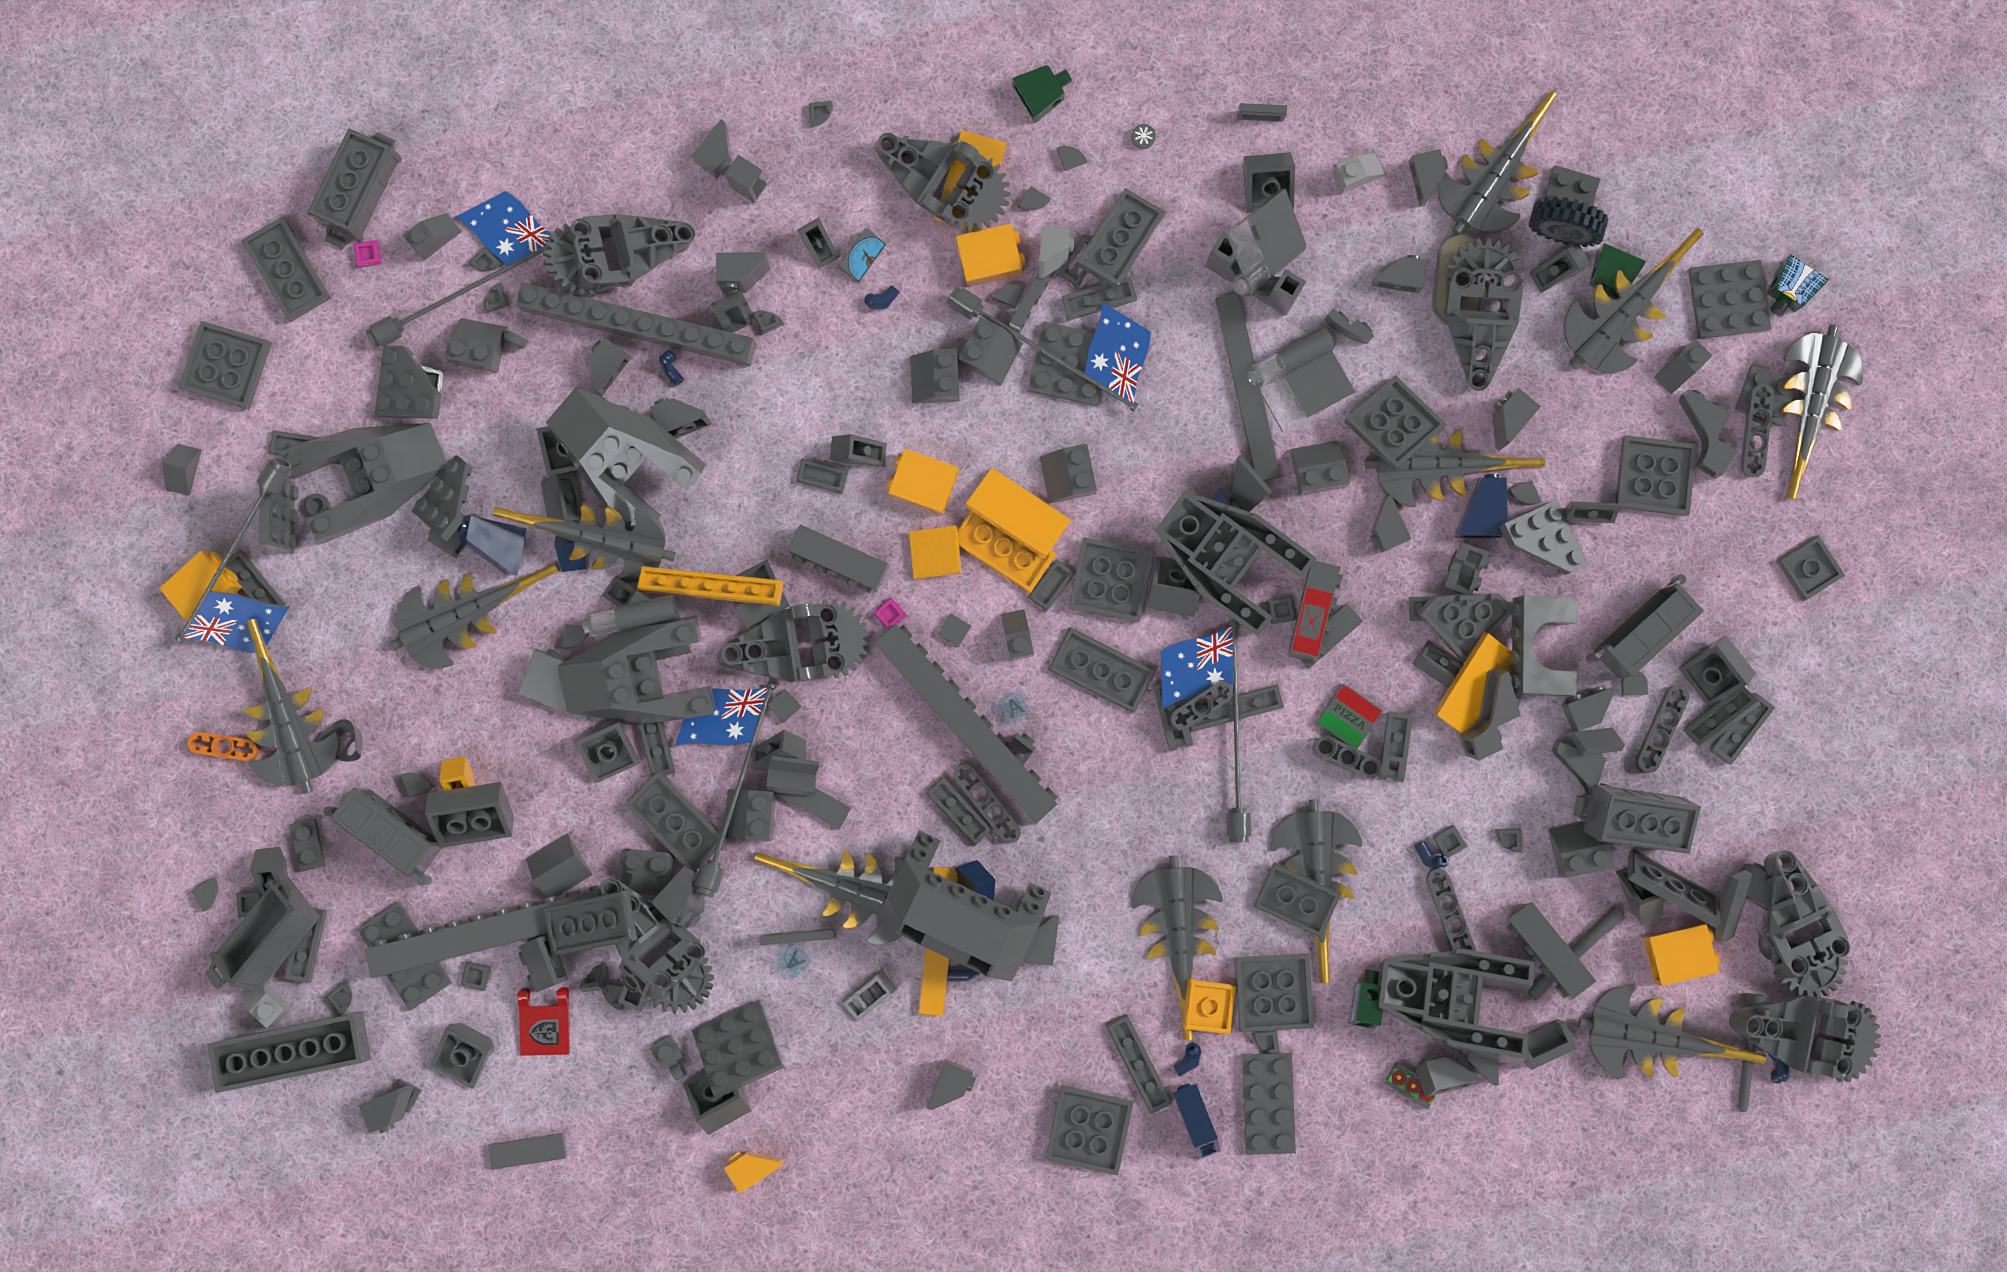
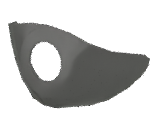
[315,719,363,762]

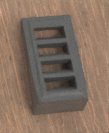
[842,970,897,1022]

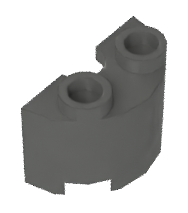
[711,289,753,333]
[1444,542,1491,594]

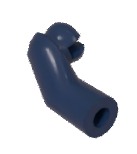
[864,285,900,310]
[659,350,684,386]
[1414,841,1449,869]
[948,968,981,982]
[1173,1042,1201,1077]
[1767,1052,1789,1084]

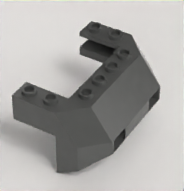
[877,831,1051,982]

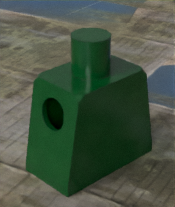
[1012,65,1072,123]
[1589,243,1646,298]

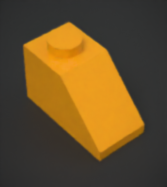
[440,756,475,791]
[724,1151,784,1194]

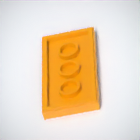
[935,130,1007,232]
[965,468,1071,559]
[957,511,1057,593]
[1433,632,1512,734]

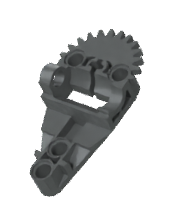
[875,133,1011,232]
[543,214,695,297]
[1444,238,1524,391]
[717,599,870,682]
[1758,850,1850,998]
[597,878,714,1014]
[1729,996,1881,1083]

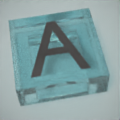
[998,691,1031,724]
[777,944,812,979]

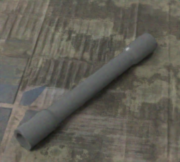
[1527,907,1625,1000]

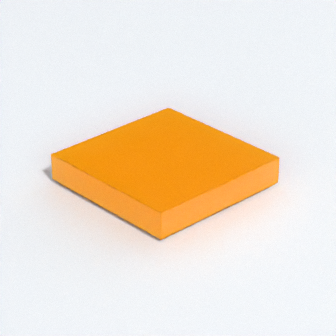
[909,525,962,580]
[1181,979,1237,1034]

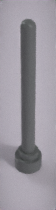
[1738,993,1767,1112]

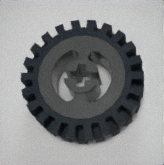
[1529,196,1609,247]

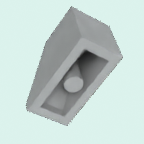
[1332,153,1385,194]
[1039,226,1074,278]
[241,983,293,1028]

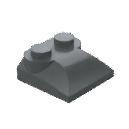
[574,719,640,783]
[622,848,674,900]
[430,1023,494,1089]

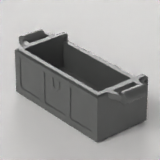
[307,128,402,249]
[1586,574,1703,679]
[1573,784,1701,854]
[323,788,442,886]
[205,877,320,993]

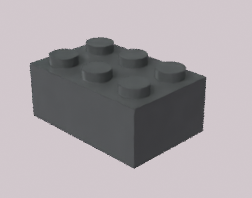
[425,782,514,848]

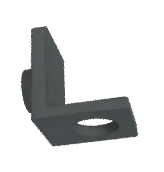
[1007,733,1036,765]

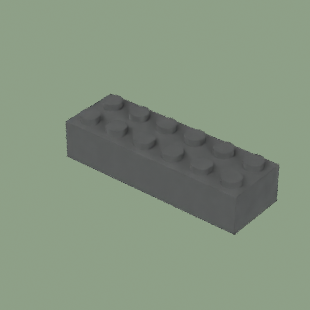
[207,1011,371,1093]

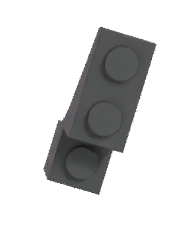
[1679,389,1737,479]
[1460,668,1521,761]
[1552,740,1613,815]

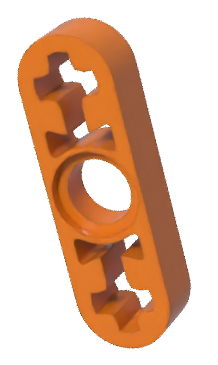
[187,732,260,761]

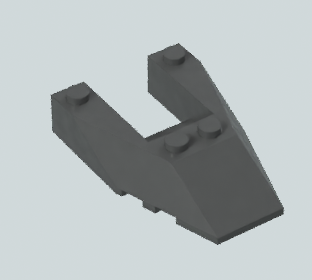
[546,386,706,530]
[279,423,447,543]
[1155,491,1317,636]
[557,615,716,723]
[1378,948,1535,1065]

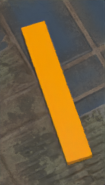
[637,566,784,606]
[919,867,958,1016]

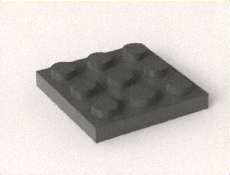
[1688,260,1771,339]
[178,321,272,410]
[1028,321,1101,407]
[1344,375,1447,472]
[1615,435,1697,516]
[259,471,299,554]
[1069,537,1154,623]
[1235,953,1314,1032]
[692,1000,785,1099]
[1046,1085,1134,1175]

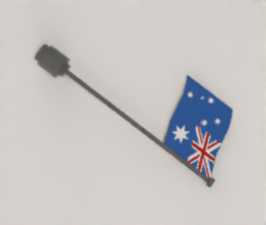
[366,191,552,348]
[947,287,1151,412]
[175,456,292,653]
[1161,621,1251,842]
[675,682,776,898]

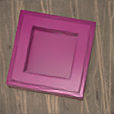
[354,240,382,268]
[873,597,907,630]

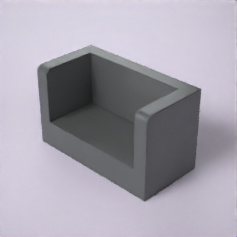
[725,154,767,203]
[1524,1019,1577,1070]

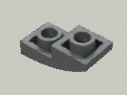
[1324,309,1374,344]

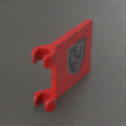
[517,987,570,1056]

